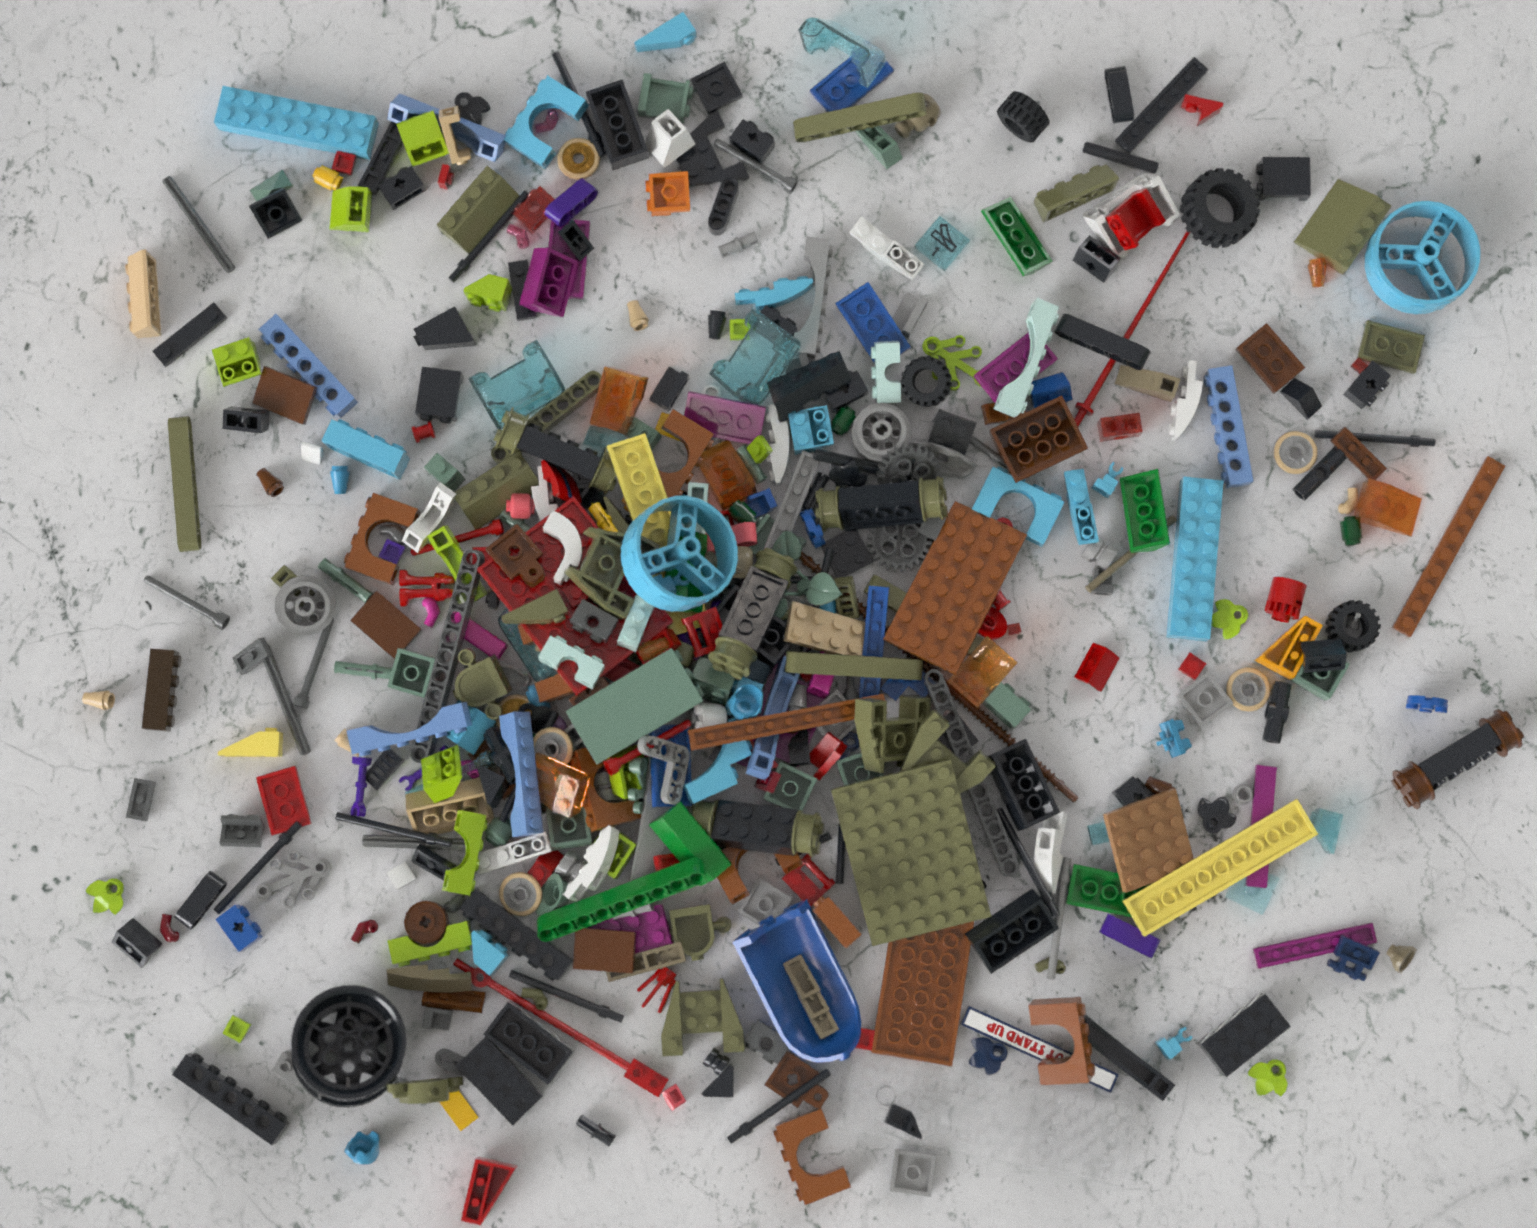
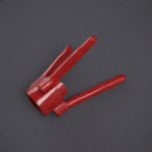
[637,967,677,1013]

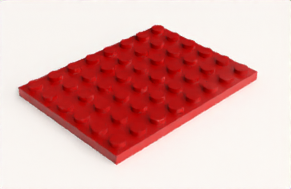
[477,496,674,696]

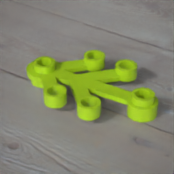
[922,335,982,391]

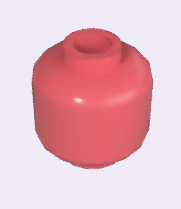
[506,493,535,519]

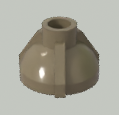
[1386,944,1417,973]

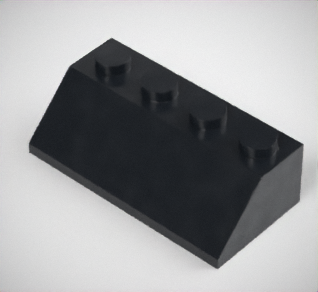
[717,585,793,670]
[988,739,1060,831]

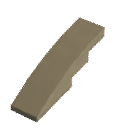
[606,942,686,982]
[783,954,839,1040]
[386,964,472,992]

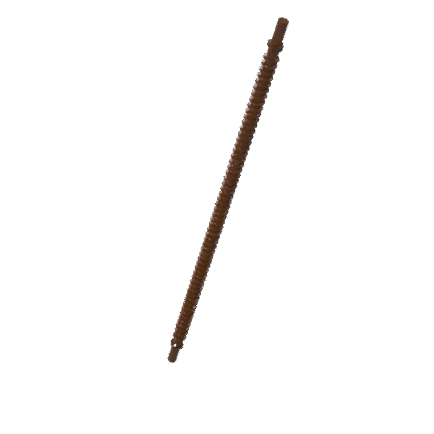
[799,551,1079,803]

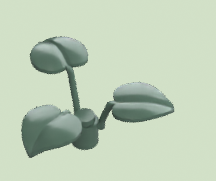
[772,531,842,619]

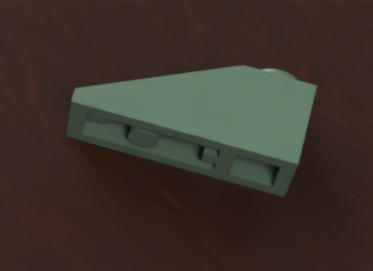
[855,126,903,169]

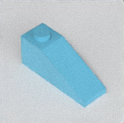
[634,12,697,52]

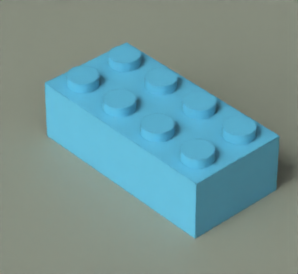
[321,419,410,480]

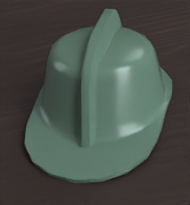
[535,873,569,916]

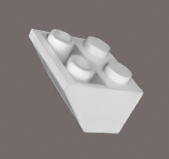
[645,109,695,168]

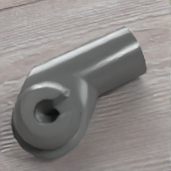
[379,525,405,545]
[444,893,465,913]

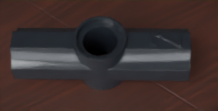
[1292,447,1347,501]
[1262,681,1292,744]
[483,726,516,785]

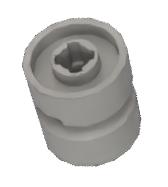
[1081,537,1119,571]
[594,772,620,802]
[555,850,588,882]

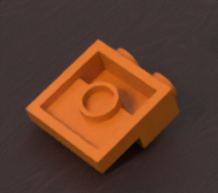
[645,171,691,216]

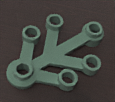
[628,757,649,814]

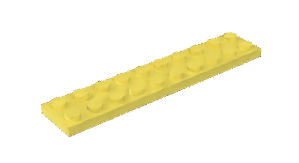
[607,433,706,636]
[1123,799,1318,936]

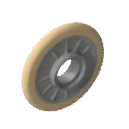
[1274,431,1318,474]
[1226,668,1270,711]
[533,727,573,772]
[499,872,542,916]

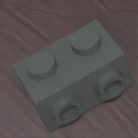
[219,814,264,847]

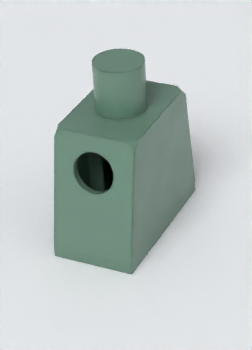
[424,453,466,492]

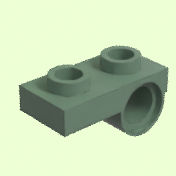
[618,414,662,451]

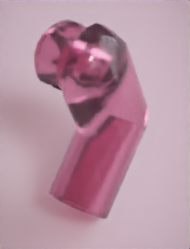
[534,109,559,134]
[506,224,530,249]

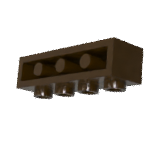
[141,648,181,732]

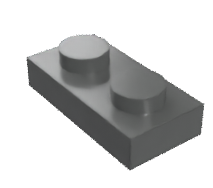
[232,637,273,675]
[126,778,156,821]

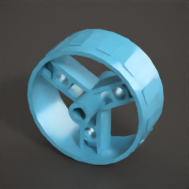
[1365,201,1480,314]
[621,496,738,612]

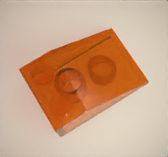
[589,366,649,435]
[698,440,758,511]
[1354,478,1422,537]
[947,636,1018,708]
[535,752,591,818]

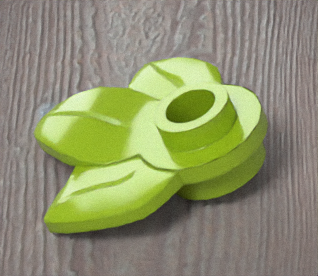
[1211,599,1248,639]
[85,878,124,915]
[1248,1059,1288,1096]

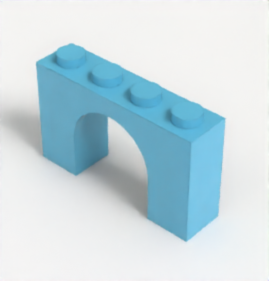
[504,75,589,170]
[972,466,1064,547]

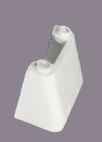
[1083,173,1180,259]

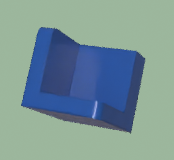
[744,488,777,518]

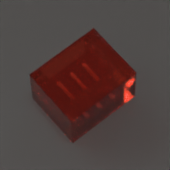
[1350,357,1368,374]
[1007,623,1021,635]

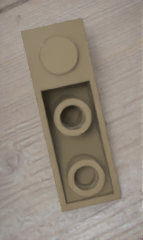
[1114,365,1180,402]

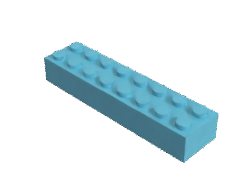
[214,86,379,160]
[1166,477,1224,642]

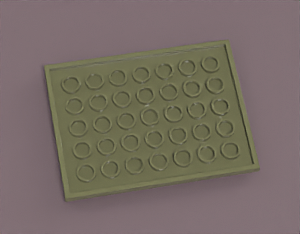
[831,759,991,946]

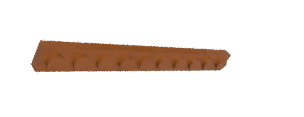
[1392,456,1505,637]
[688,694,885,750]

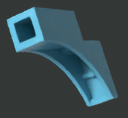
[683,717,752,804]

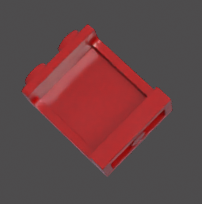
[1105,188,1166,250]

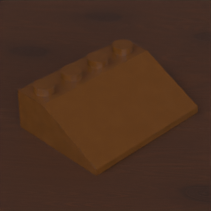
[989,395,1088,483]

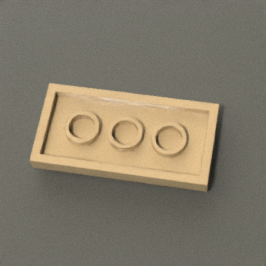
[784,601,866,656]

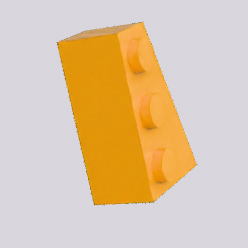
[1254,615,1323,680]

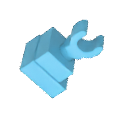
[1091,462,1123,499]
[653,572,689,594]
[1155,1027,1192,1060]

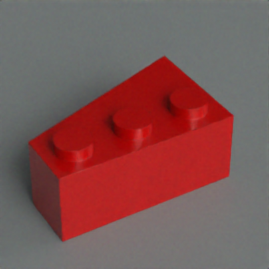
[460,1156,518,1226]

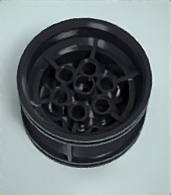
[291,985,407,1108]

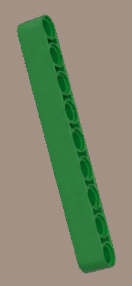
[537,858,706,942]

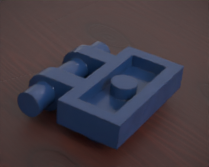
[1327,935,1380,981]

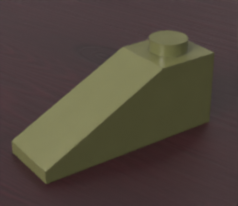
[501,589,568,624]

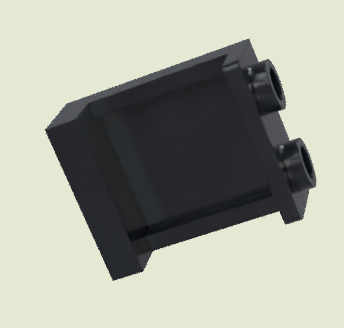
[1256,157,1311,201]
[415,367,464,424]

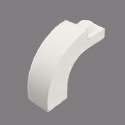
[402,483,456,553]
[543,510,582,585]

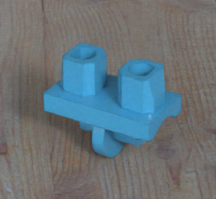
[1156,719,1192,758]

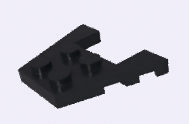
[676,110,749,186]

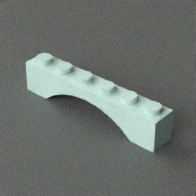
[993,298,1059,418]

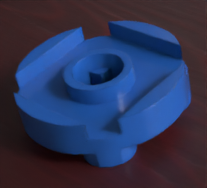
[800,508,826,549]
[1406,695,1448,713]

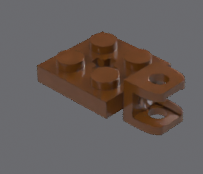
[485,524,545,588]
[764,1050,829,1108]

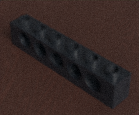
[460,888,573,981]
[172,1052,290,1145]

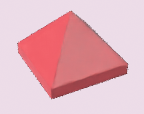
[662,1084,686,1110]

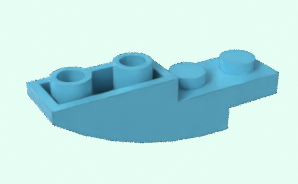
[735,276,813,311]
[1064,469,1099,545]

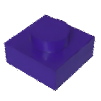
[378,539,406,565]

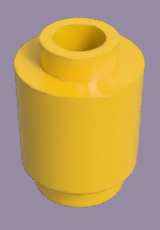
[312,165,343,191]

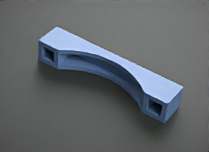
[387,93,506,162]
[745,656,800,780]
[347,702,472,757]
[499,712,543,837]

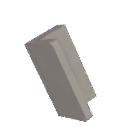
[892,293,928,338]

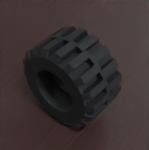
[997,91,1050,143]
[900,356,952,407]
[1325,600,1381,653]

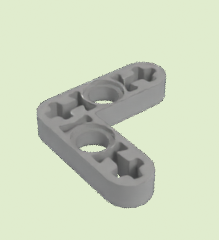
[638,736,690,804]

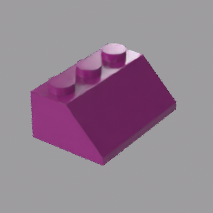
[519,247,578,318]

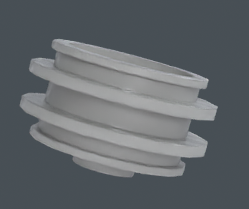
[851,403,911,463]
[275,575,336,636]

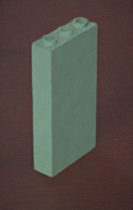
[565,648,705,764]

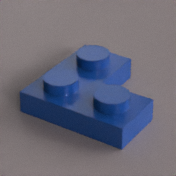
[880,671,936,702]

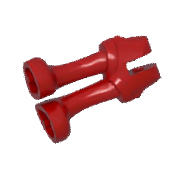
[399,569,455,607]

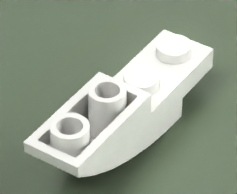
[848,216,924,280]
[1168,360,1203,441]
[765,404,789,487]
[531,466,559,521]
[1034,812,1068,895]
[563,825,619,902]
[477,832,552,875]

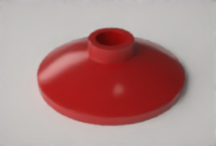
[978,606,1007,640]

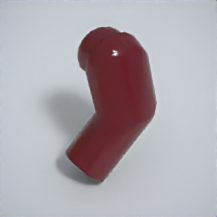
[160,914,180,943]
[351,920,379,944]

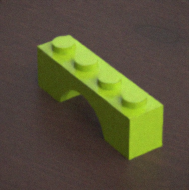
[427,525,487,602]
[442,810,488,896]
[387,921,472,967]

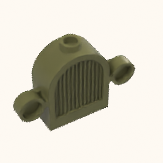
[453,648,513,720]
[669,904,732,961]
[387,1077,463,1104]

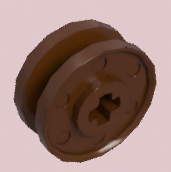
[404,901,449,944]

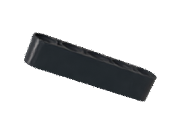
[1054,314,1151,370]

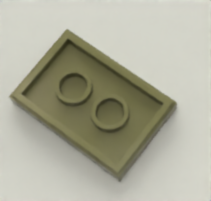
[1357,320,1425,374]

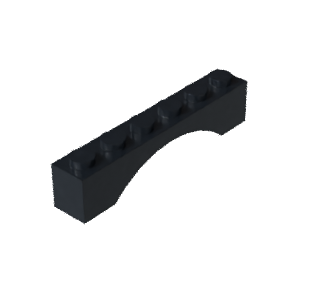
[1084,1015,1175,1101]

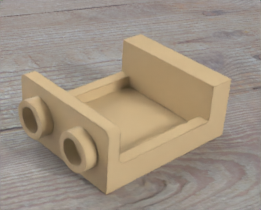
[439,106,471,165]

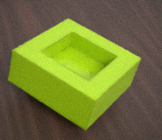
[729,319,750,341]
[746,435,773,464]
[222,1015,252,1043]

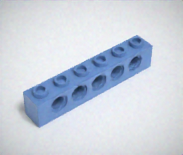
[259,314,358,418]
[1203,365,1253,489]

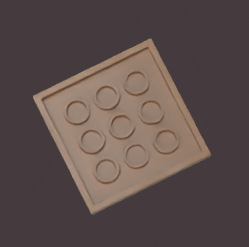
[1103,789,1194,893]

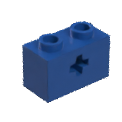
[215,904,263,952]

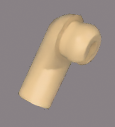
[1338,488,1358,515]

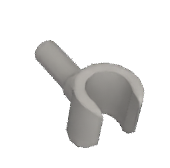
[1346,613,1361,630]

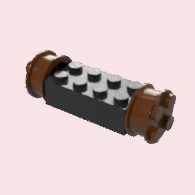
[1391,709,1524,809]

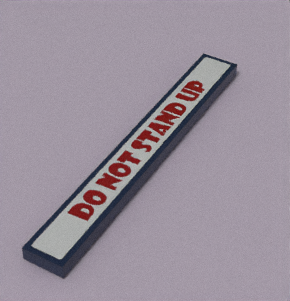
[960,1006,1119,1093]

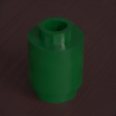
[830,406,856,437]
[727,499,757,524]
[1340,516,1363,546]

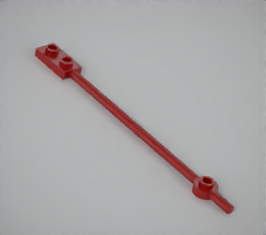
[453,958,669,1097]

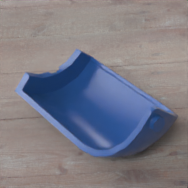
[732,899,862,1063]

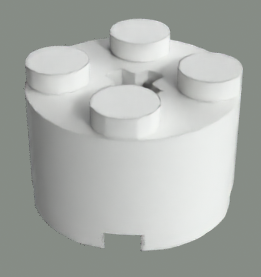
[688,703,727,729]

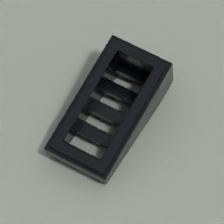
[366,748,404,791]

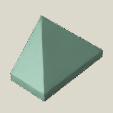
[249,170,293,201]

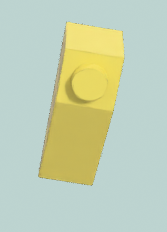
[218,728,283,757]

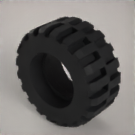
[1180,168,1260,248]

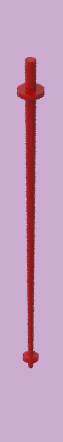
[1074,231,1190,427]

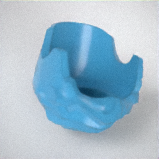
[728,683,763,720]
[344,1131,380,1165]

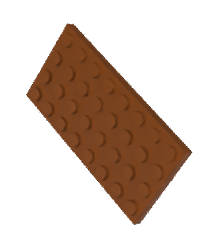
[883,501,1027,675]
[871,921,974,1066]

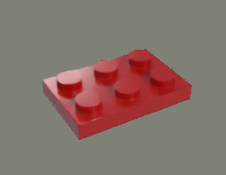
[256,766,312,836]

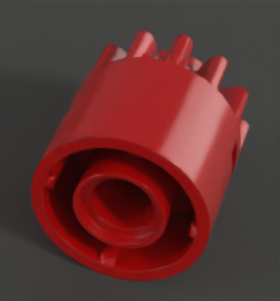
[1264,577,1307,623]

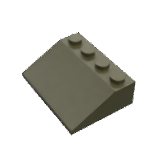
[1294,179,1391,275]

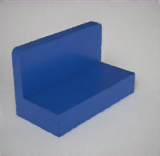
[1031,372,1073,408]

